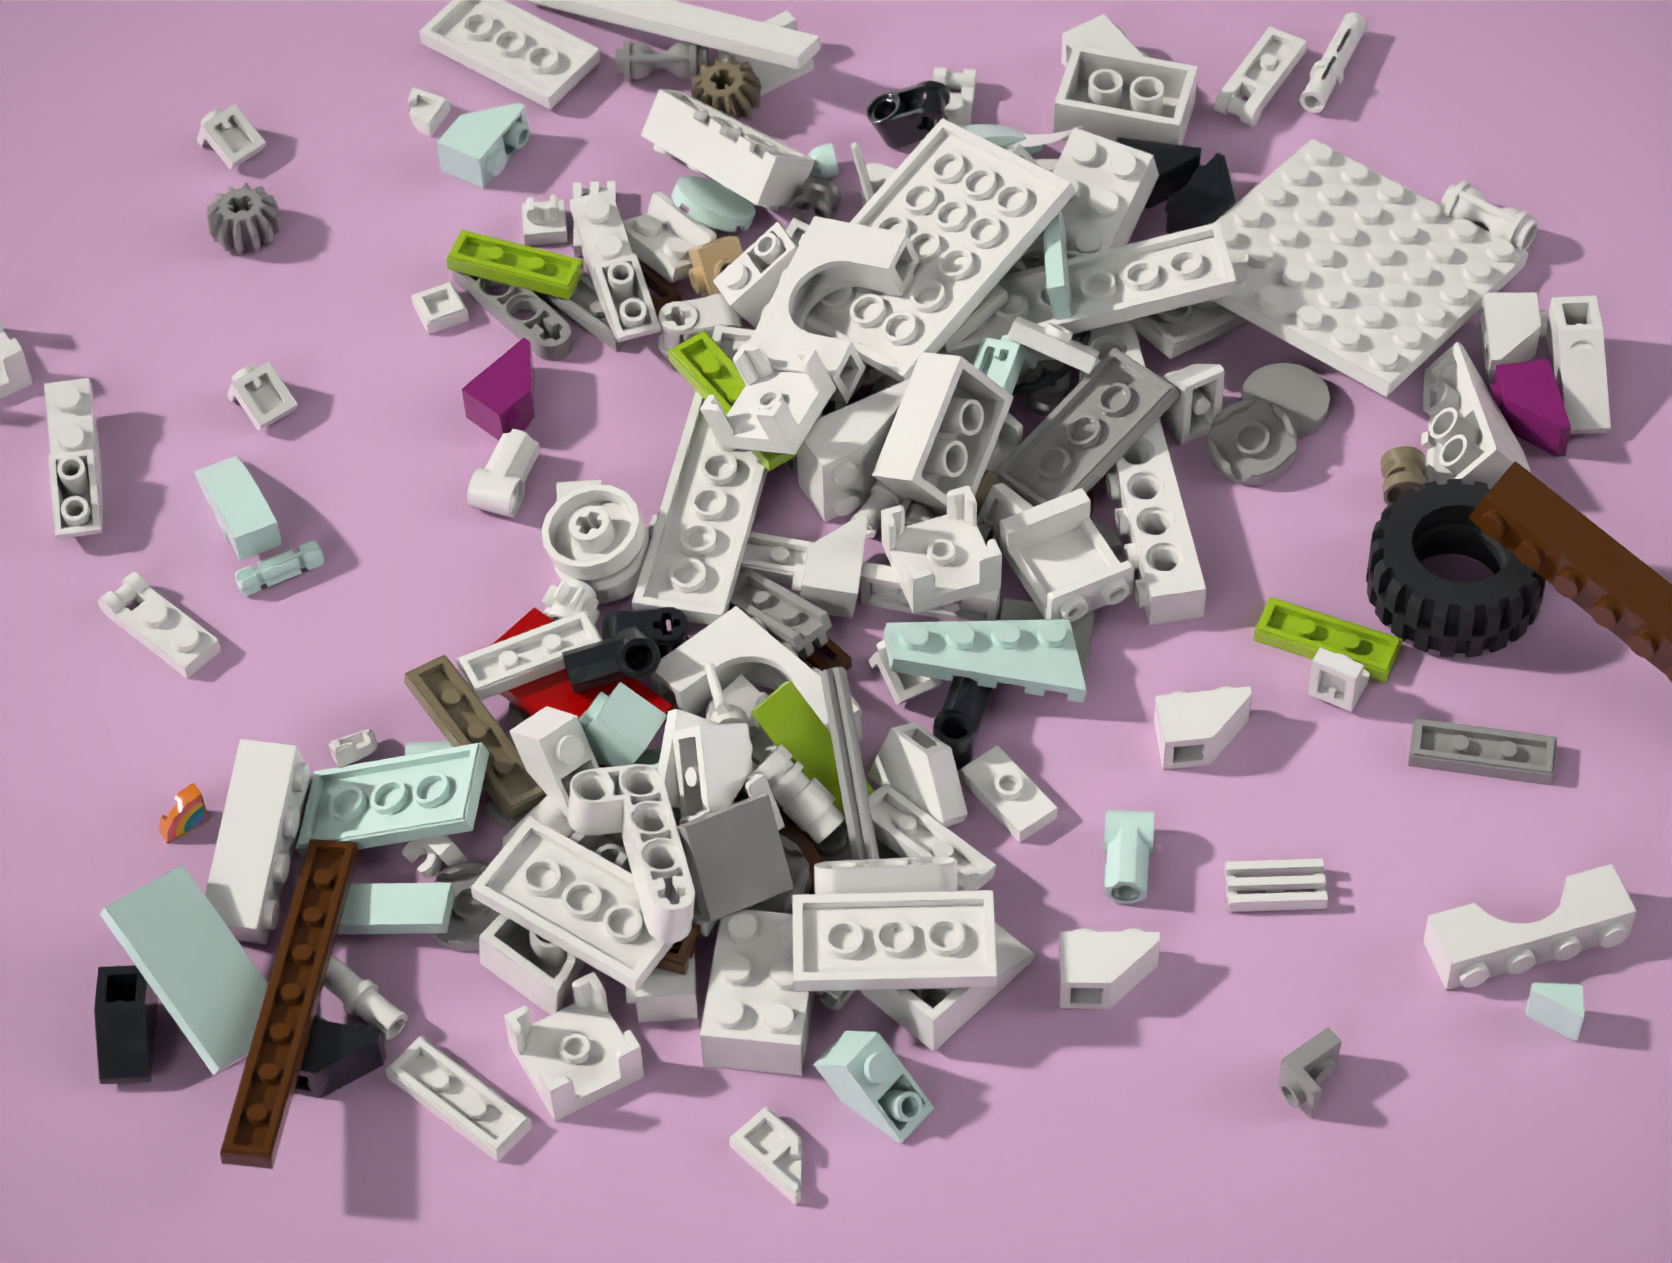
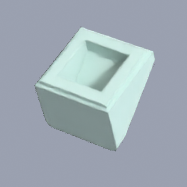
[1526,982,1584,1041]

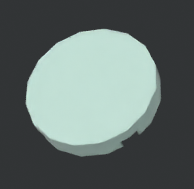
[671,176,756,232]

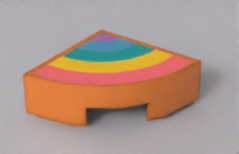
[159,783,209,844]

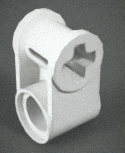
[658,294,743,358]

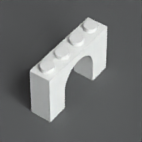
[745,216,920,404]
[651,606,863,802]

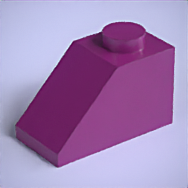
[462,338,535,440]
[1487,359,1571,457]

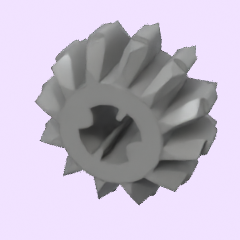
[206,182,281,255]

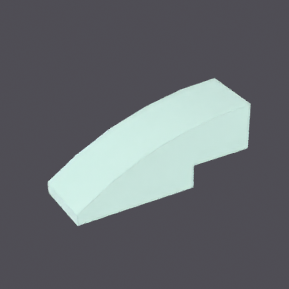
[194,456,282,561]

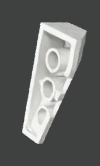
[1421,342,1531,489]

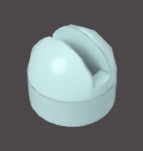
[807,143,839,179]

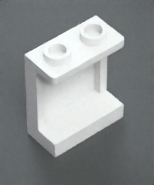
[1000,488,1135,622]

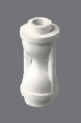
[1441,180,1539,251]

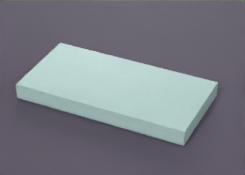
[296,742,489,858]
[100,865,268,1076]

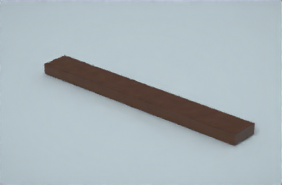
[220,839,359,1169]

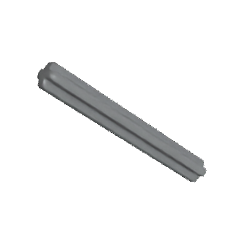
[821,667,879,860]

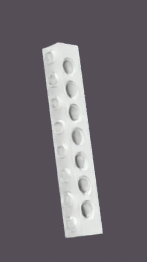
[1071,321,1206,625]

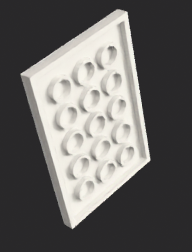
[803,118,1076,382]

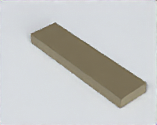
[404,654,547,820]

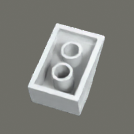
[797,379,910,523]

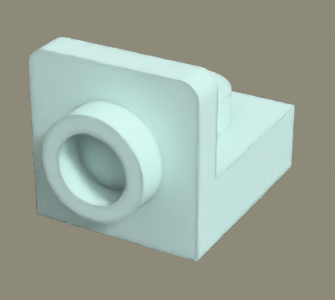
[972,335,1038,395]

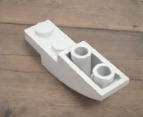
[570,189,661,342]
[44,378,103,539]

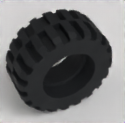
[1366,479,1546,658]

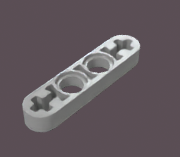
[452,270,573,361]

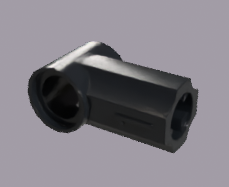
[562,627,661,694]
[933,676,993,770]

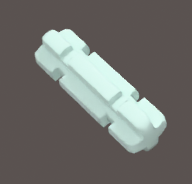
[235,540,324,596]

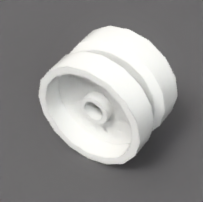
[541,484,651,604]

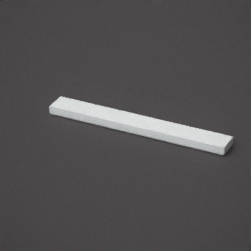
[524,0,821,70]

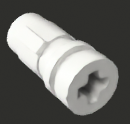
[750,744,845,844]

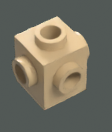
[687,236,746,298]

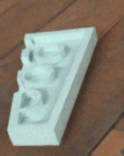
[884,619,1087,703]

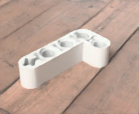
[568,764,695,943]

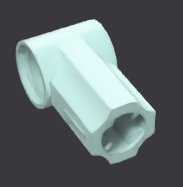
[1104,809,1155,905]

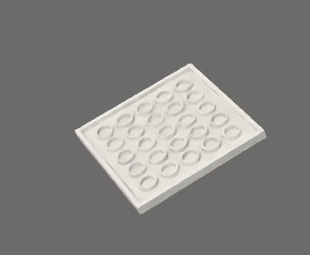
[1212,139,1529,397]

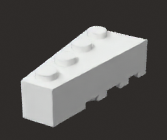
[205,739,313,944]
[479,832,632,1015]

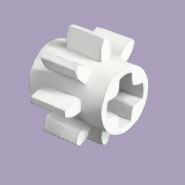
[541,579,601,625]

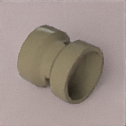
[1380,446,1428,505]

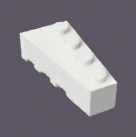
[641,89,815,211]

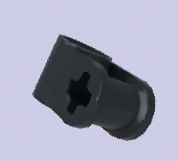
[866,80,950,148]
[602,607,690,662]

